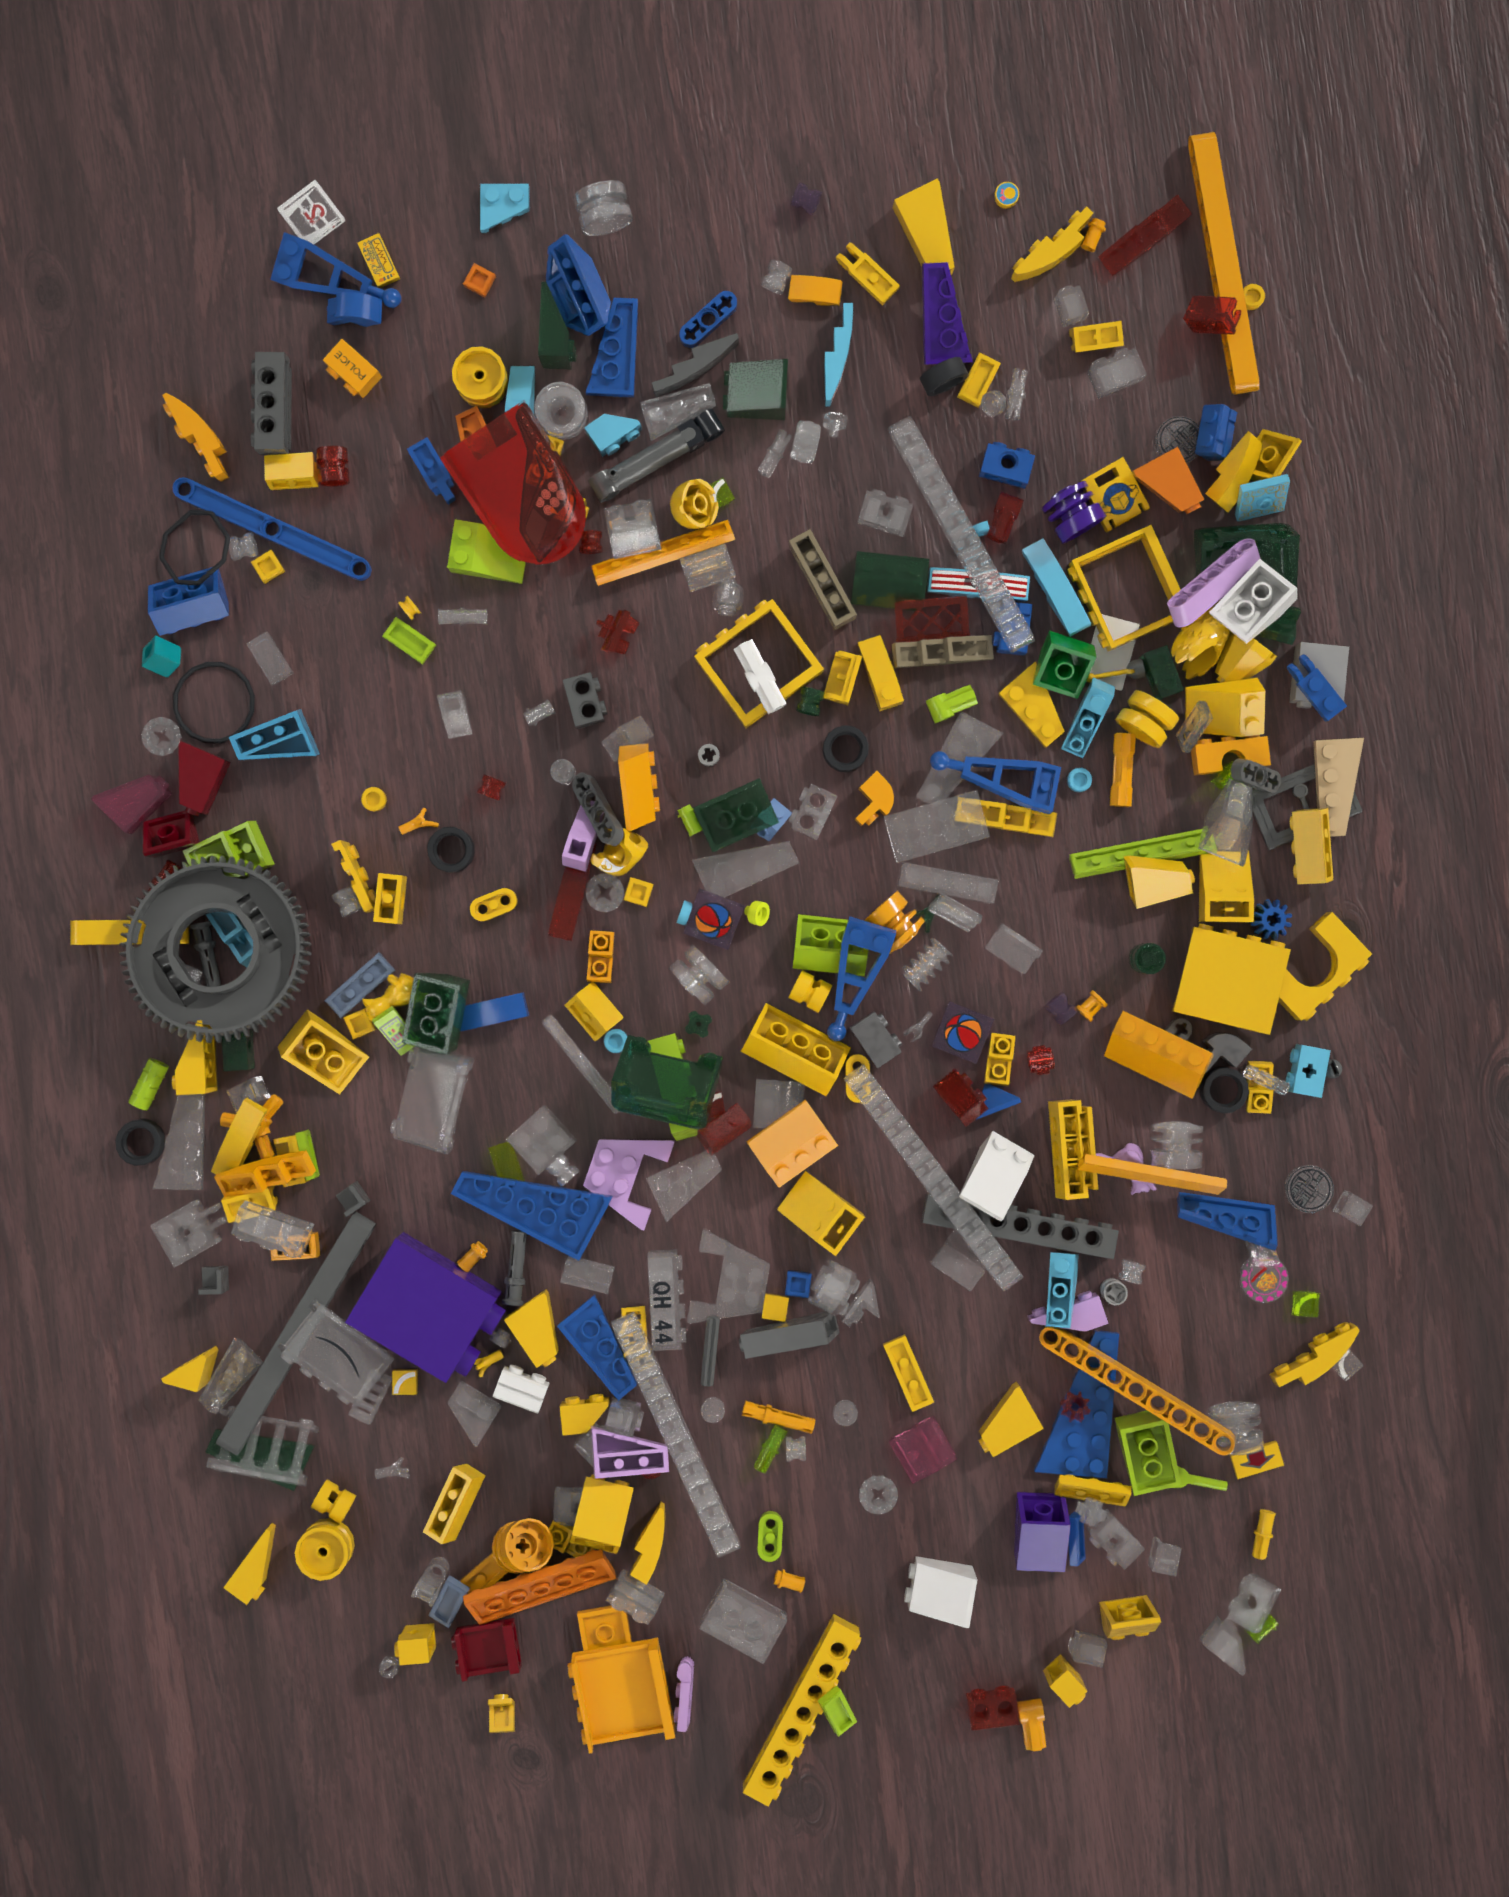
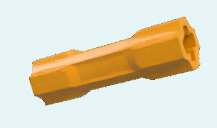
[1110,733,1136,807]

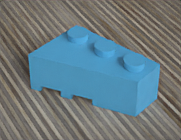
[229,709,320,760]

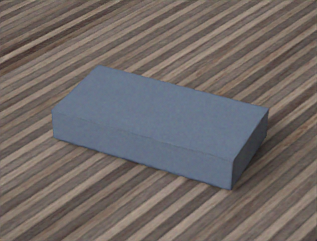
[428,1576,470,1628]

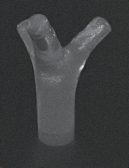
[375,1457,410,1479]

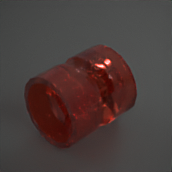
[316,446,350,487]

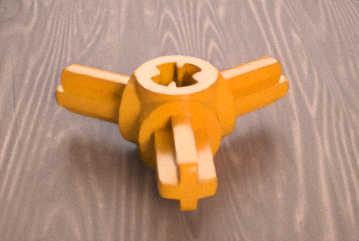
[220,1094,283,1159]

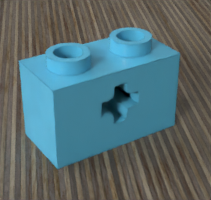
[1285,1044,1331,1098]

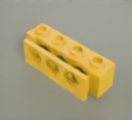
[1048,1099,1098,1200]

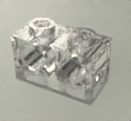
[788,783,837,841]

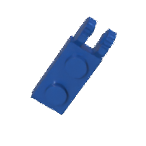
[1287,654,1347,722]

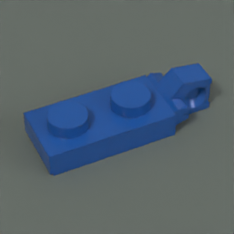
[407,437,456,505]

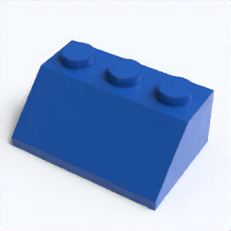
[148,567,229,636]

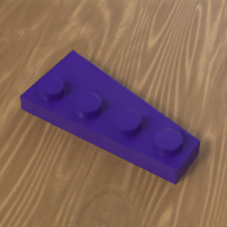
[922,262,973,365]

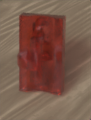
[596,610,639,654]

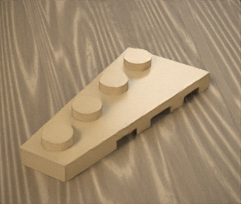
[1313,738,1364,837]

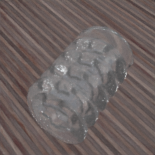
[902,938,953,992]

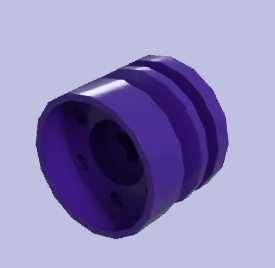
[1041,481,1107,544]

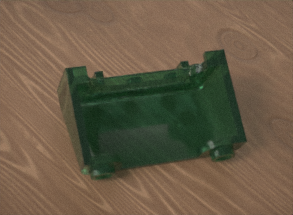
[1194,523,1300,587]
[611,1035,723,1129]

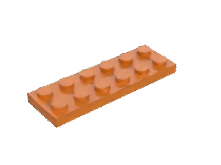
[463,1549,616,1625]

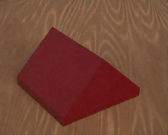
[143,811,200,858]

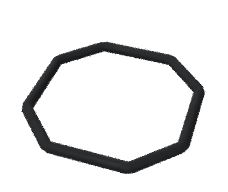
[159,510,230,586]

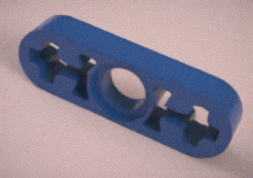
[680,291,737,348]

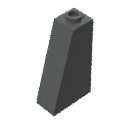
[739,1310,840,1359]

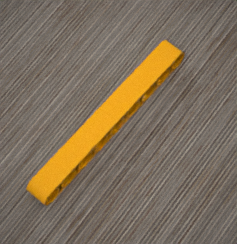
[1039,1326,1235,1455]

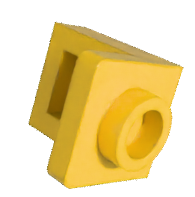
[488,1694,515,1733]

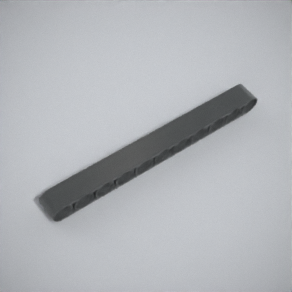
[216,1211,377,1456]

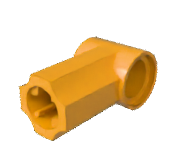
[1017,1698,1046,1751]

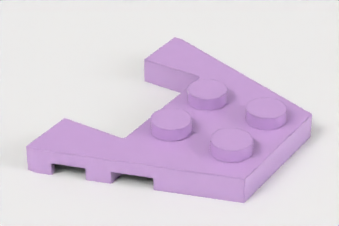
[583,1139,675,1231]

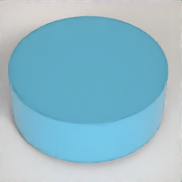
[1067,768,1092,792]
[676,900,693,925]
[604,1029,628,1053]

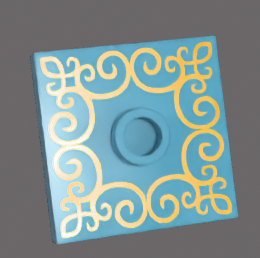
[1235,474,1290,522]

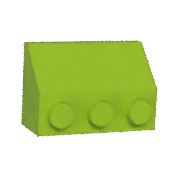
[792,914,868,976]

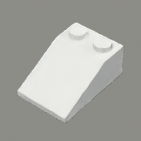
[1209,559,1297,644]
[959,1131,1034,1221]

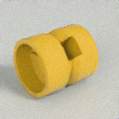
[788,970,832,1013]
[311,1479,356,1524]

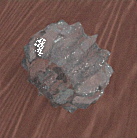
[791,420,821,463]

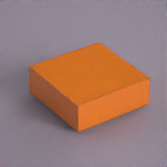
[463,263,496,298]

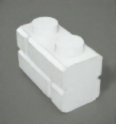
[493,1365,550,1414]

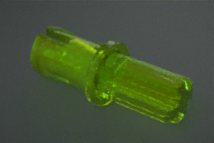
[754,1424,788,1473]

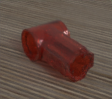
[986,492,1024,544]

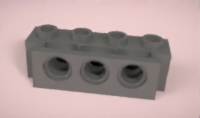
[251,352,292,455]

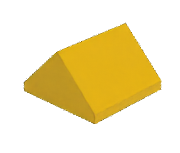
[1251,429,1302,482]
[161,1346,218,1392]

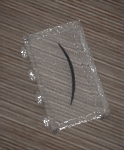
[278,1299,394,1406]

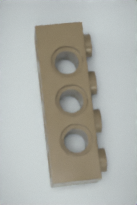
[789,529,857,631]

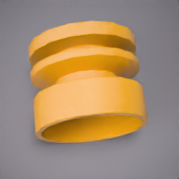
[864,890,925,953]
[492,1518,554,1574]

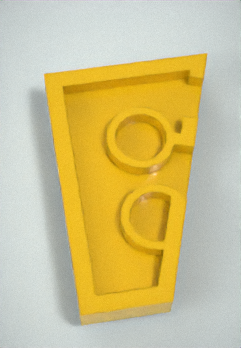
[331,840,376,912]

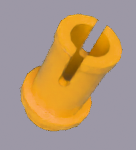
[1081,218,1106,252]
[457,1241,488,1273]
[773,1569,805,1593]

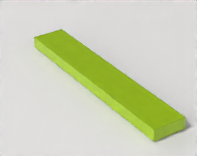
[1069,827,1218,879]

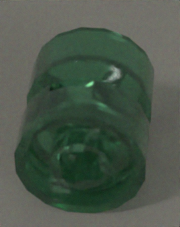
[1129,943,1166,974]

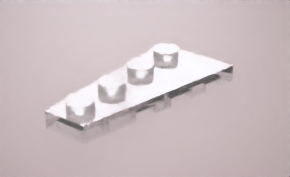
[916,711,1004,808]

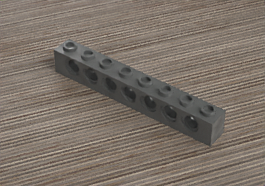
[921,1190,1119,1259]

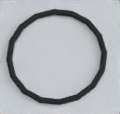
[173,662,255,743]

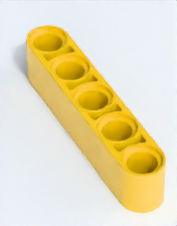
[70,920,189,945]

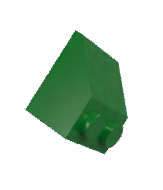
[1033,631,1097,699]

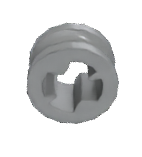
[698,744,720,767]

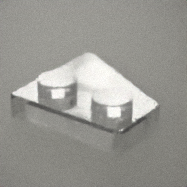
[448,1381,502,1447]

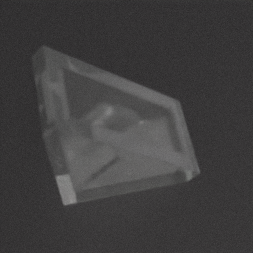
[601,716,654,762]
[227,1076,270,1113]

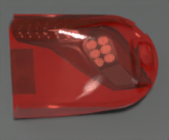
[440,400,586,565]

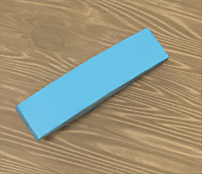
[1022,539,1091,636]

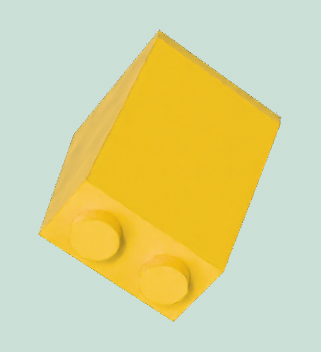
[570,1474,634,1554]

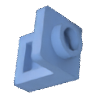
[751,798,792,841]

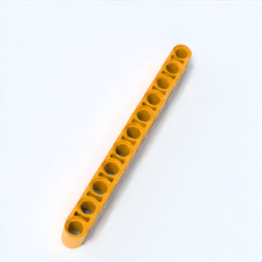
[1188,132,1259,395]

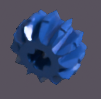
[1250,899,1292,940]

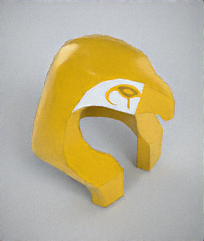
[590,828,648,876]

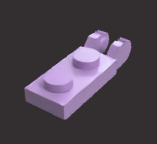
[674,1657,694,1732]

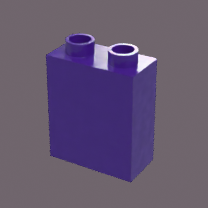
[345,1232,506,1383]

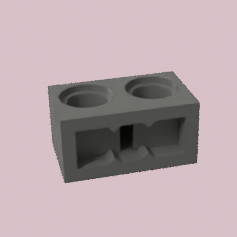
[563,672,608,729]

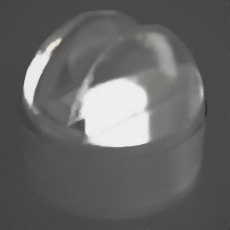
[379,1657,399,1679]

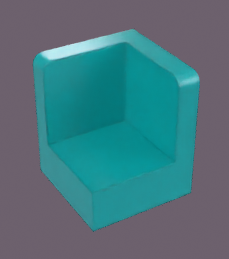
[142,635,181,677]

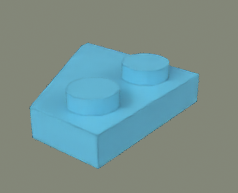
[480,184,530,233]

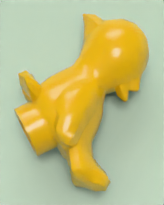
[362,973,432,1022]

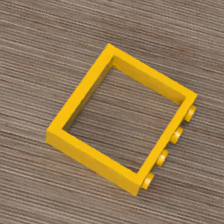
[1067,525,1181,652]
[694,599,824,728]

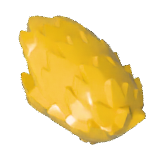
[1171,603,1231,680]

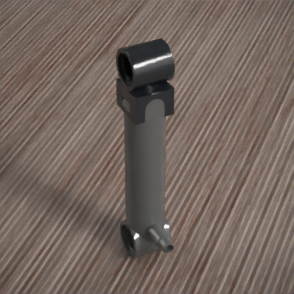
[588,409,725,503]

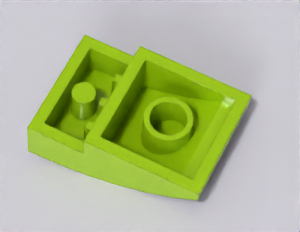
[183,821,275,879]

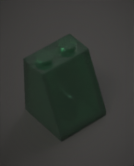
[723,359,788,420]

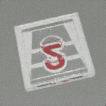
[277,180,346,244]

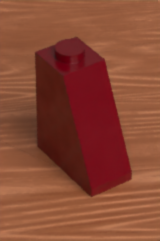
[178,741,231,817]

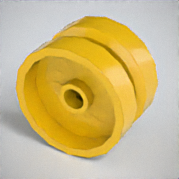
[452,347,509,408]
[1115,690,1179,748]
[295,1518,355,1581]

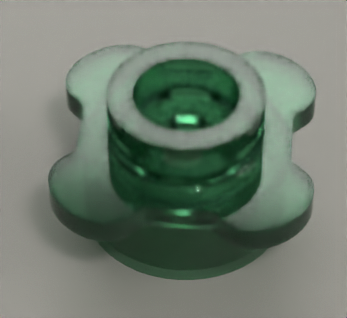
[685,1011,712,1038]

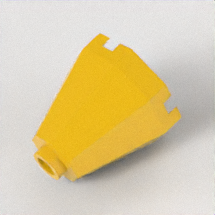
[1215,632,1277,682]

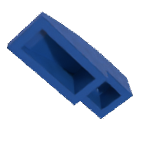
[454,992,529,1032]

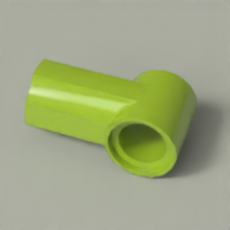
[926,685,978,723]

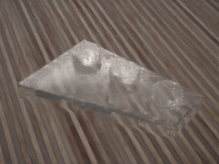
[199,1337,264,1414]

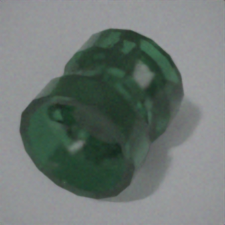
[796,687,825,717]

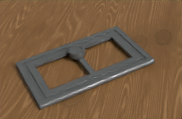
[1245,764,1362,850]

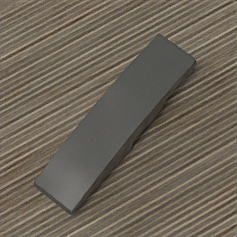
[652,333,739,398]

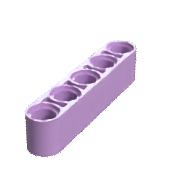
[1167,539,1261,627]

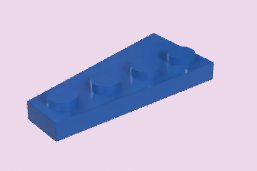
[586,298,638,397]
[1177,1192,1278,1251]
[557,1294,637,1401]

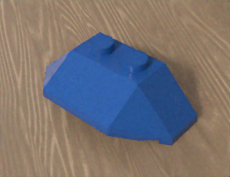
[546,234,611,336]

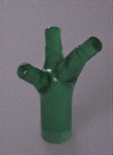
[916,895,945,933]

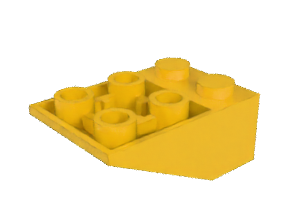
[1199,850,1254,923]
[777,1171,865,1256]

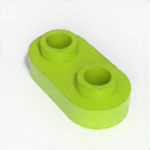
[758,1511,783,1562]

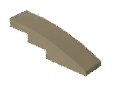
[892,635,994,668]

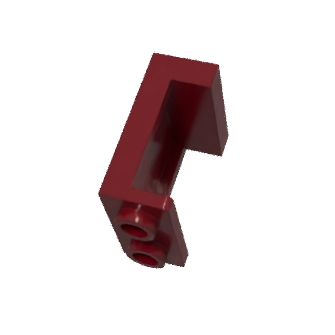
[451,1618,522,1682]

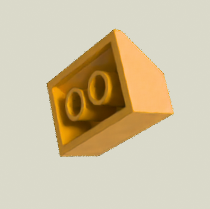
[618,744,660,831]
[746,1099,838,1188]

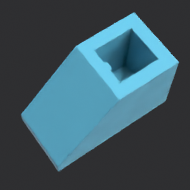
[584,414,642,457]

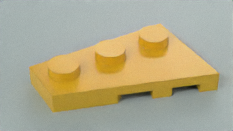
[998,661,1065,748]

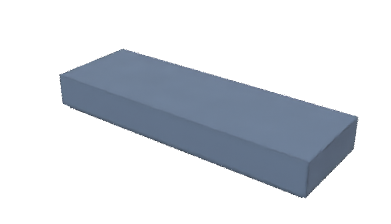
[324,953,396,1018]

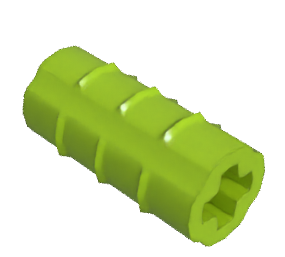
[128,1058,169,1111]

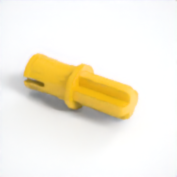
[1252,1509,1276,1560]

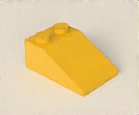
[1185,678,1265,737]
[278,1010,369,1095]
[172,1020,218,1095]
[1099,1595,1161,1640]

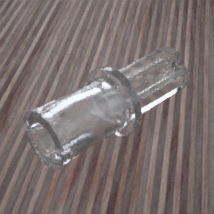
[758,429,792,478]

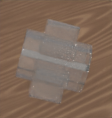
[1075,1497,1108,1527]

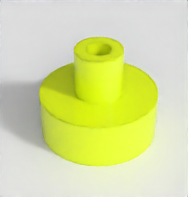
[744,901,770,926]

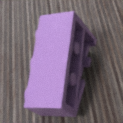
[591,1426,669,1479]

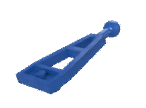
[270,232,401,308]
[930,751,1061,814]
[827,916,896,1041]

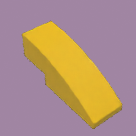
[1205,431,1262,513]
[630,1502,665,1585]

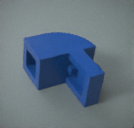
[327,292,382,327]

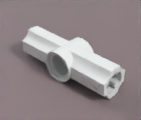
[734,639,787,714]

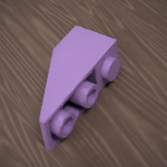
[562,801,605,872]
[1027,1291,1109,1332]

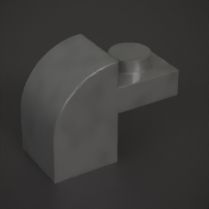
[1202,1033,1252,1073]

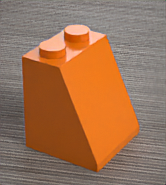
[1132,447,1204,515]

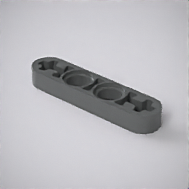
[572,772,624,846]

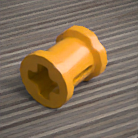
[1075,990,1108,1022]

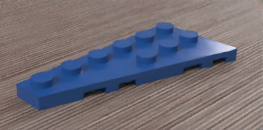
[451,1171,613,1261]
[1034,1330,1119,1478]

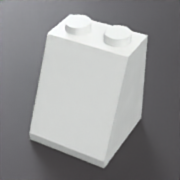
[904,1556,977,1628]

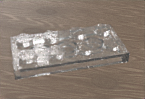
[884,790,990,863]

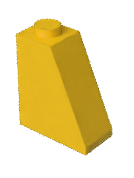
[1124,855,1195,909]
[504,1289,559,1368]
[978,1382,1044,1457]

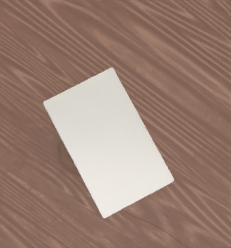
[1086,614,1140,691]

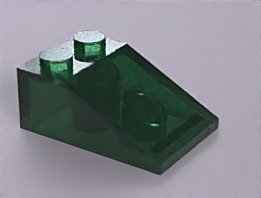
[538,282,577,370]
[693,778,779,853]

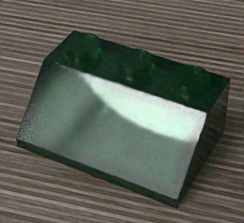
[851,551,930,612]
[402,973,470,1055]

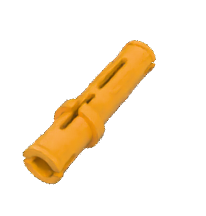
[742,1400,815,1434]

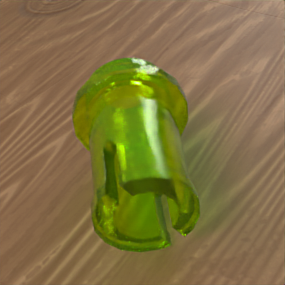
[1247,1613,1279,1644]

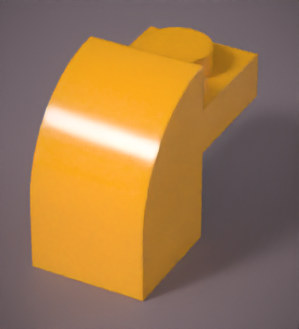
[855,771,894,826]

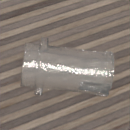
[523,700,555,726]

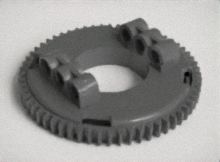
[119,856,311,1043]

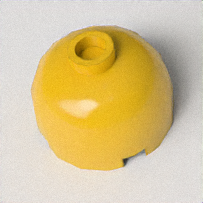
[670,479,718,529]

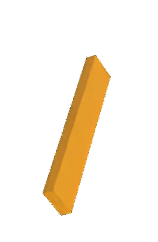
[591,520,735,586]
[1077,1154,1227,1195]

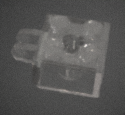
[150,1199,228,1268]

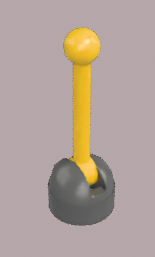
[1086,659,1145,683]

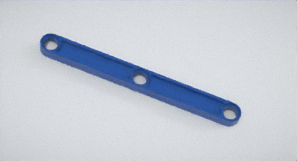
[172,477,372,581]

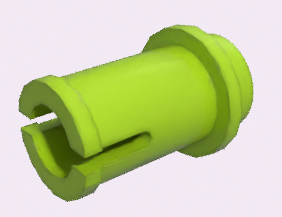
[677,804,703,837]

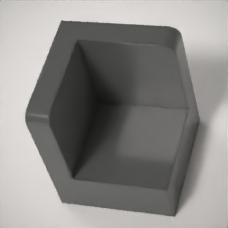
[336,1181,371,1217]
[198,1266,229,1295]

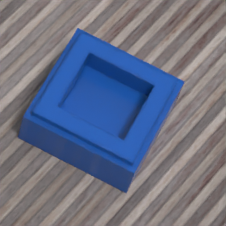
[785,1270,812,1298]

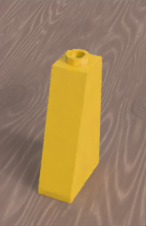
[893,178,955,275]

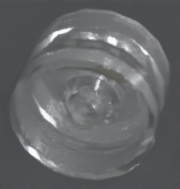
[573,180,633,236]
[669,944,730,1005]

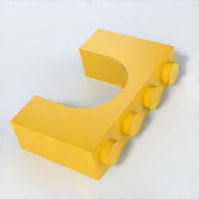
[1278,912,1372,1021]

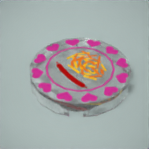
[1239,1254,1289,1303]

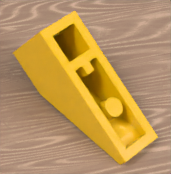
[858,635,904,711]
[224,1523,276,1605]

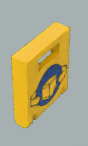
[1079,457,1150,532]

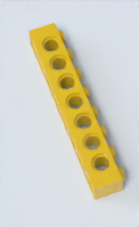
[743,1614,861,1807]

